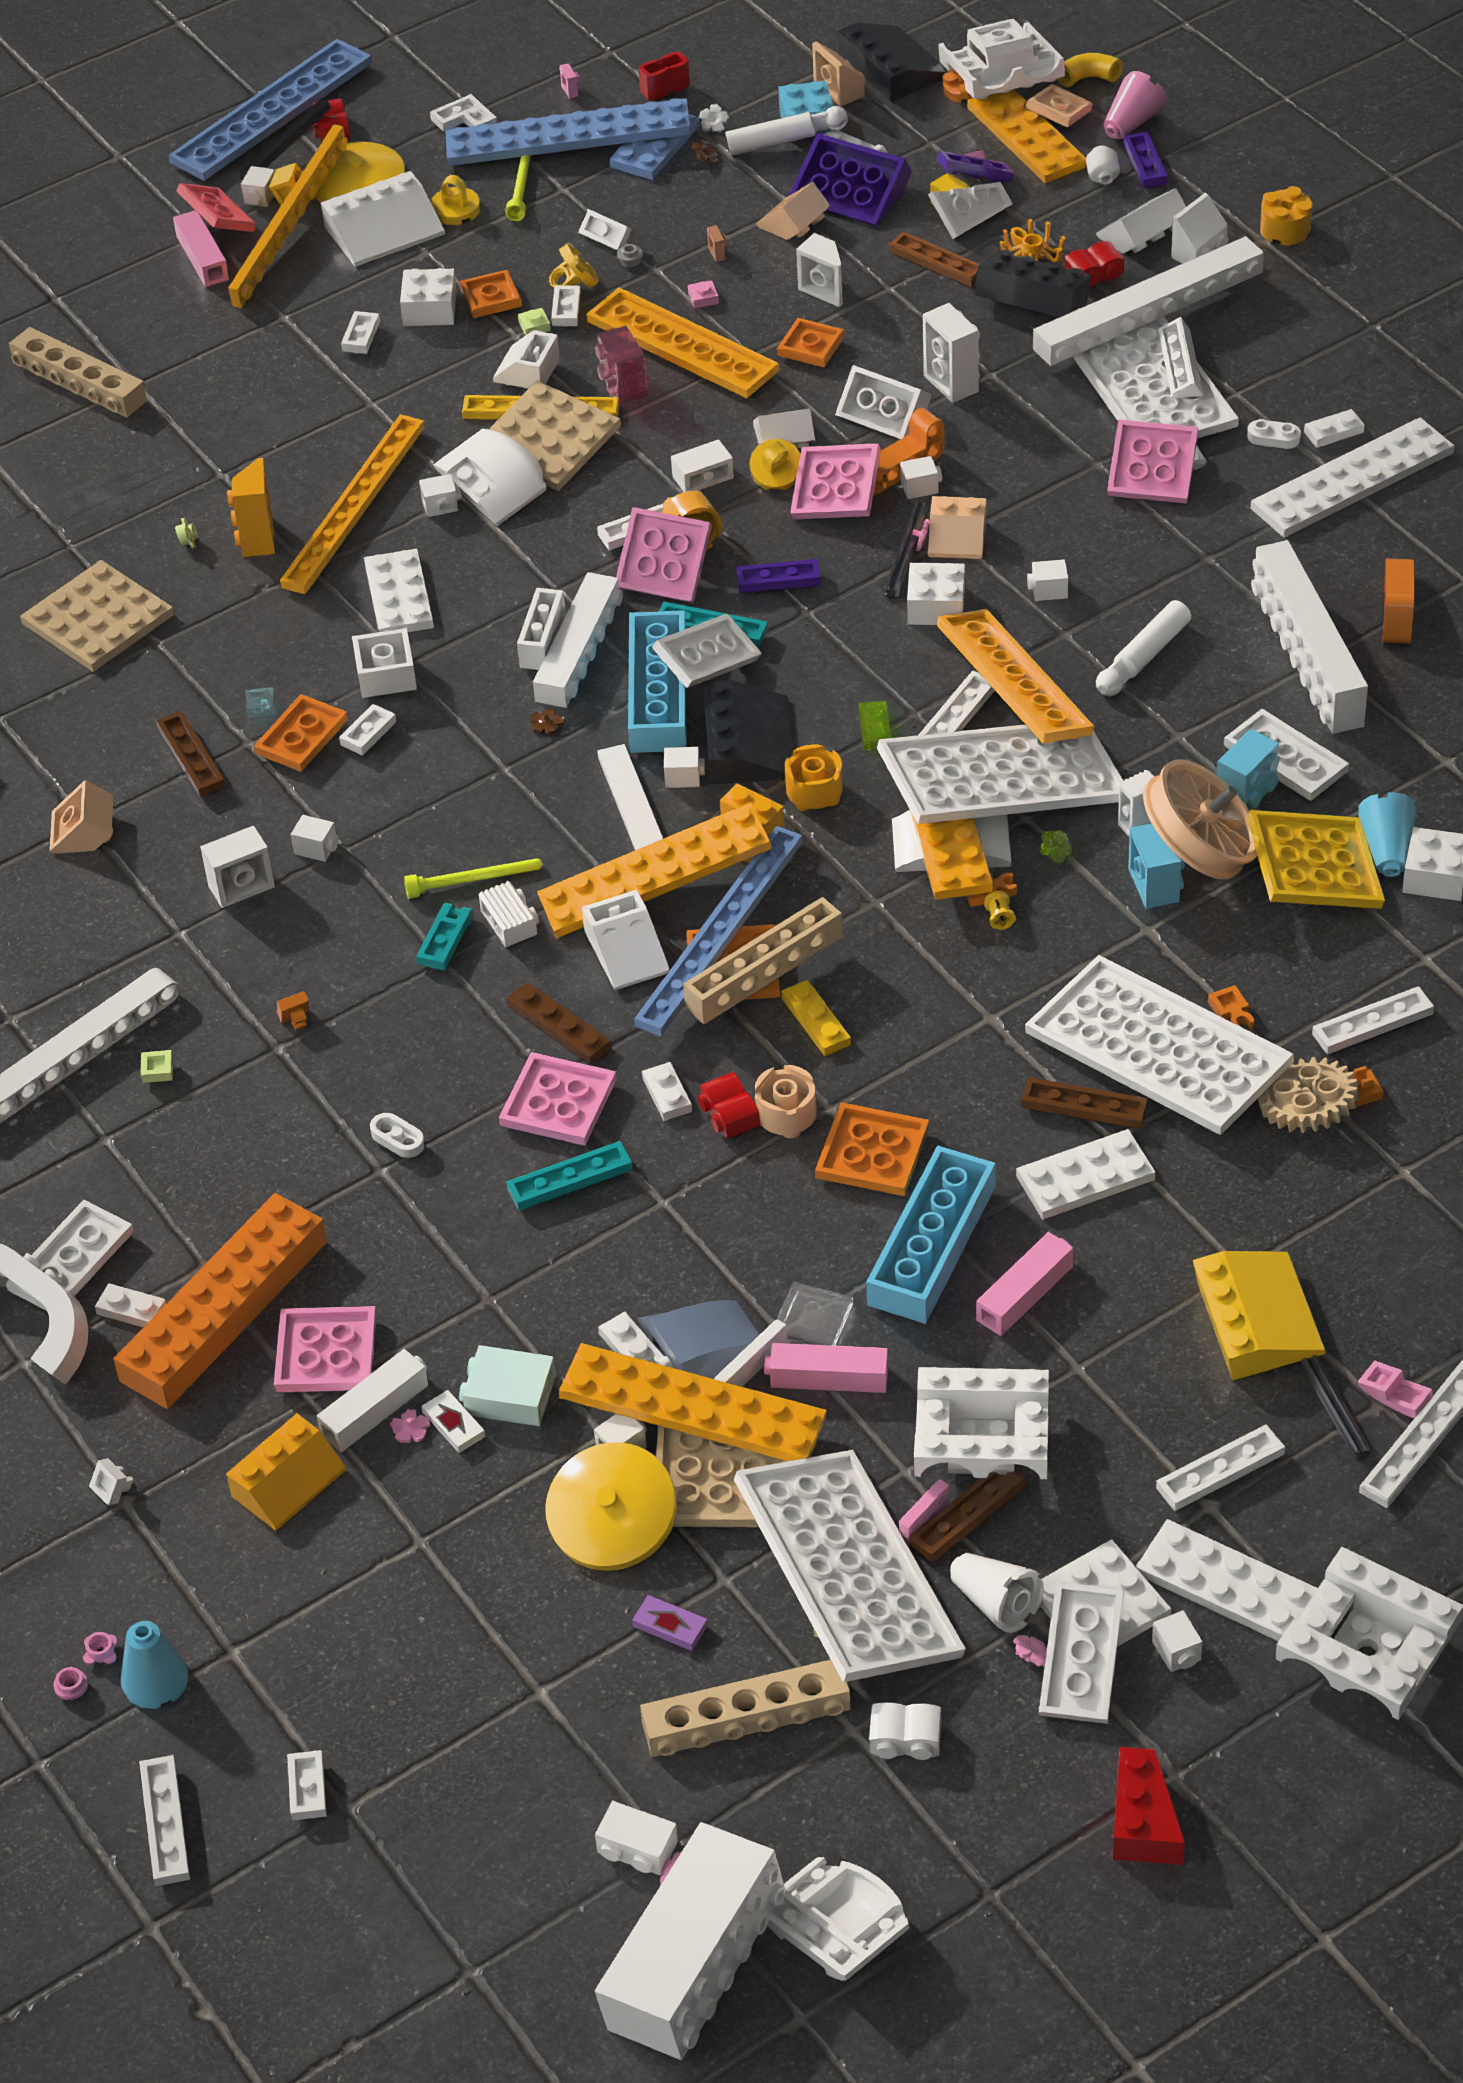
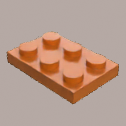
[254,694,348,772]

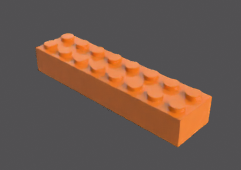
[113,1193,327,1410]

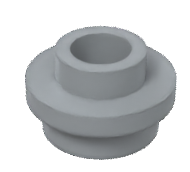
[617,244,643,267]

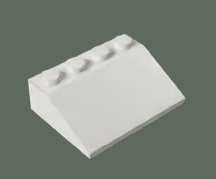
[321,171,445,267]

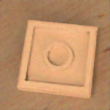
[1026,84,1093,127]

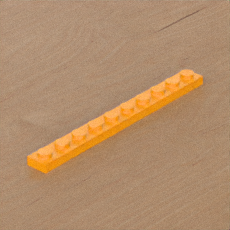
[228,125,347,308]
[280,414,424,594]

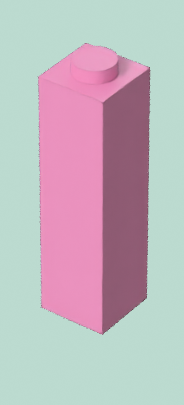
[173,210,229,287]
[976,1232,1073,1336]
[764,1343,888,1393]

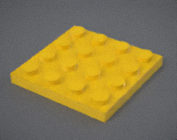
[1247,810,1385,909]

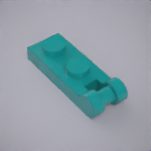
[416,902,474,971]

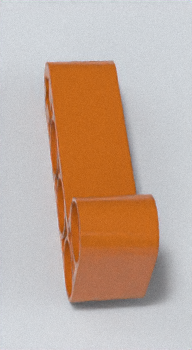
[873,408,944,496]
[1382,558,1414,644]

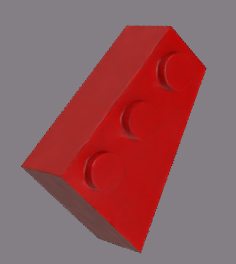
[1113,1747,1185,1865]

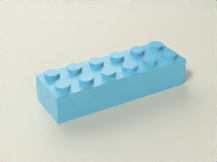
[628,610,687,753]
[866,1145,996,1324]

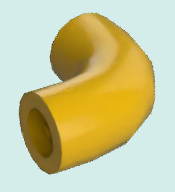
[1057,53,1123,87]

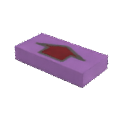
[632,1595,708,1651]

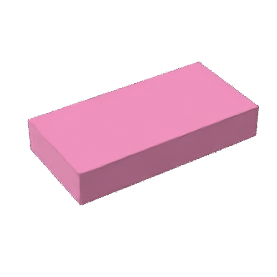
[899,1479,949,1547]

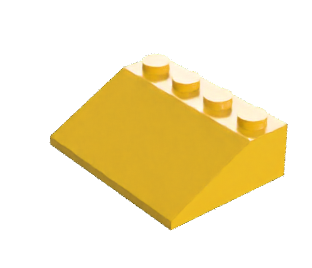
[1193,1251,1326,1381]

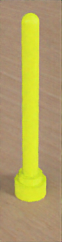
[505,155,531,221]
[404,859,542,899]

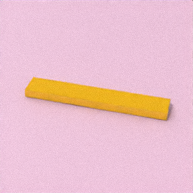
[462,395,620,419]

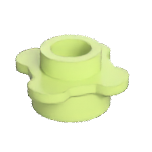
[176,518,198,549]

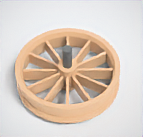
[1143,759,1257,879]

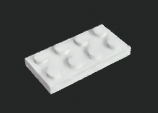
[364,549,434,632]
[652,614,762,688]
[1224,709,1349,801]
[1016,1129,1155,1220]
[6,1200,134,1311]
[1039,1581,1124,1724]

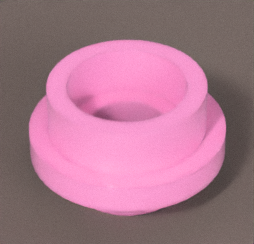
[54,1667,88,1700]

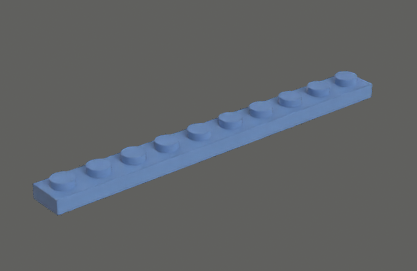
[634,826,802,1037]

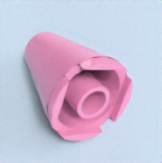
[1104,71,1167,139]

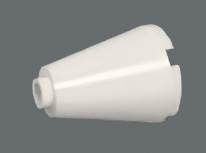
[950,1553,1044,1633]

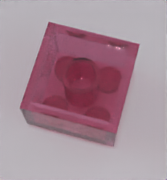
[595,325,648,404]

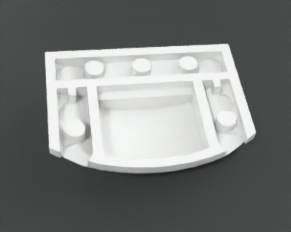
[434,429,547,526]
[892,810,1011,872]
[767,1857,909,1981]

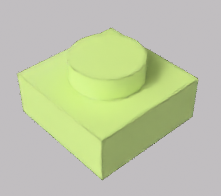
[518,308,551,335]
[141,1050,173,1083]

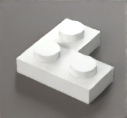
[430,94,497,131]

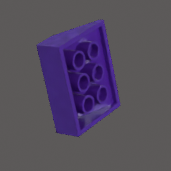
[789,133,912,227]

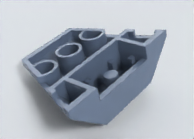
[638,1300,760,1379]

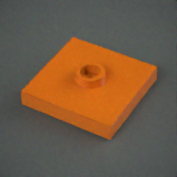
[459,270,522,318]
[777,318,845,367]

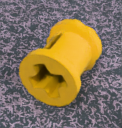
[984,891,1016,930]

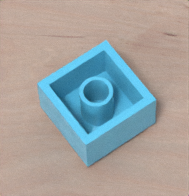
[778,81,833,136]
[1217,729,1280,811]
[1128,823,1185,909]

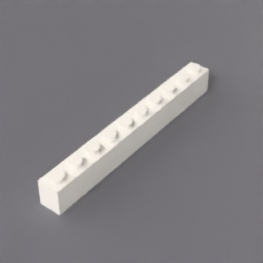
[1033,236,1264,366]

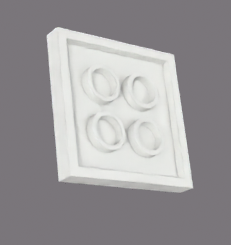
[1040,1539,1171,1646]

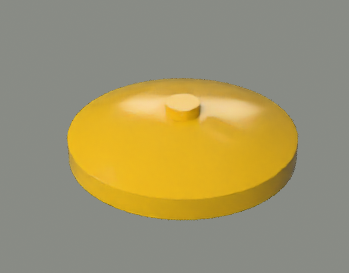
[315,142,405,203]
[546,1442,677,1571]

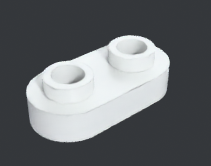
[1247,419,1301,449]
[370,1113,424,1158]

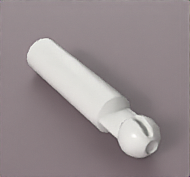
[725,106,848,156]
[1096,600,1191,697]

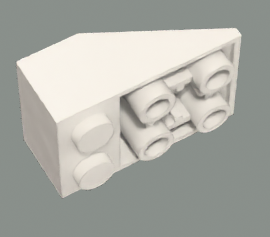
[582,890,670,990]

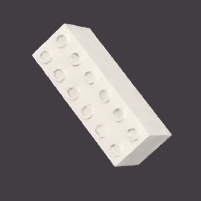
[595,1822,786,2060]

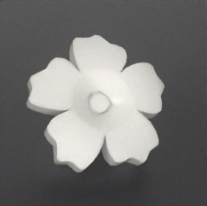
[699,104,729,133]

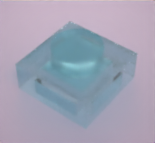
[245,687,276,717]

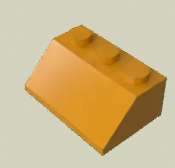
[227,458,275,557]
[226,1413,346,1531]

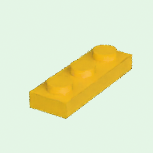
[781,980,851,1056]

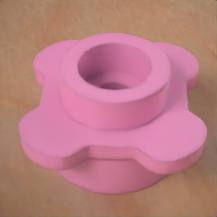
[83,1632,118,1665]

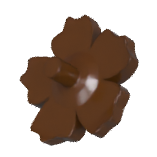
[691,140,719,165]
[530,708,564,735]

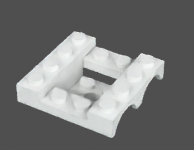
[939,19,1065,99]
[914,1367,1049,1479]
[1276,1547,1463,1720]

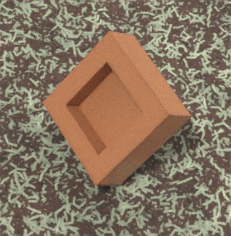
[707,225,728,262]

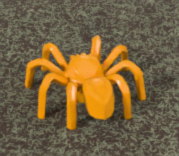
[1000,219,1066,263]

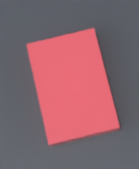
[176,183,256,232]

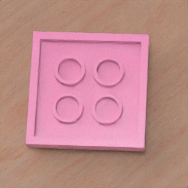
[1107,419,1198,503]
[790,443,881,520]
[616,507,712,604]
[499,1052,617,1146]
[274,1306,376,1392]

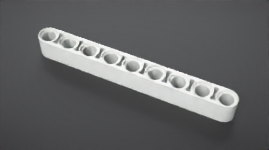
[0,968,180,1124]

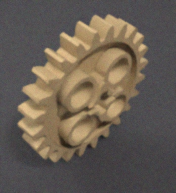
[1258,1057,1359,1133]

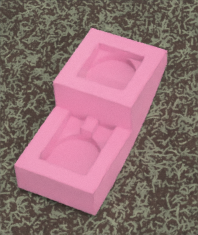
[1358,1361,1433,1419]

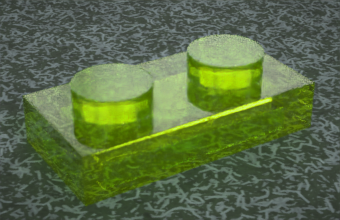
[858,701,891,750]

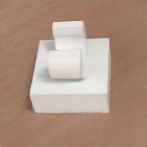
[89,1458,133,1505]

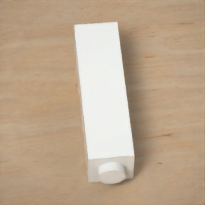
[316,1349,428,1453]

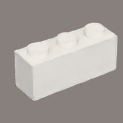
[517,588,566,670]

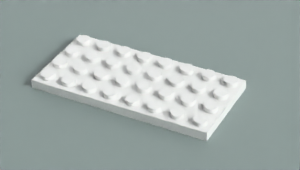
[1073,316,1239,439]
[877,725,1124,824]
[1025,955,1294,1135]
[734,1450,966,1682]

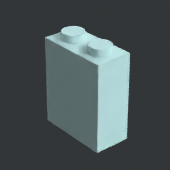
[459,1345,556,1427]

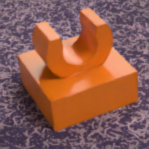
[277,991,309,1030]
[1353,1066,1383,1107]

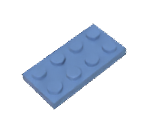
[609,115,700,180]

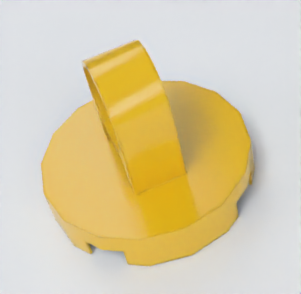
[431,175,480,225]
[549,242,599,288]
[749,439,801,491]

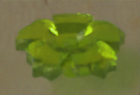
[1040,830,1073,864]

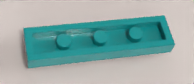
[659,602,768,648]
[506,1141,633,1211]

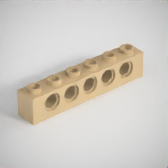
[9,327,147,418]
[683,897,843,1024]
[640,1660,850,1757]

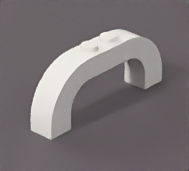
[0,1244,88,1385]

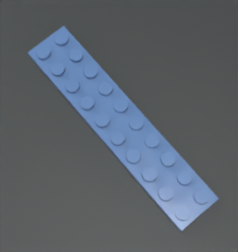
[169,39,372,181]
[446,98,691,166]

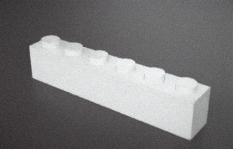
[533,572,623,708]

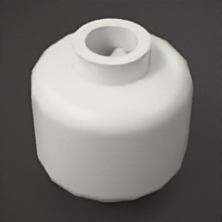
[1086,146,1120,185]

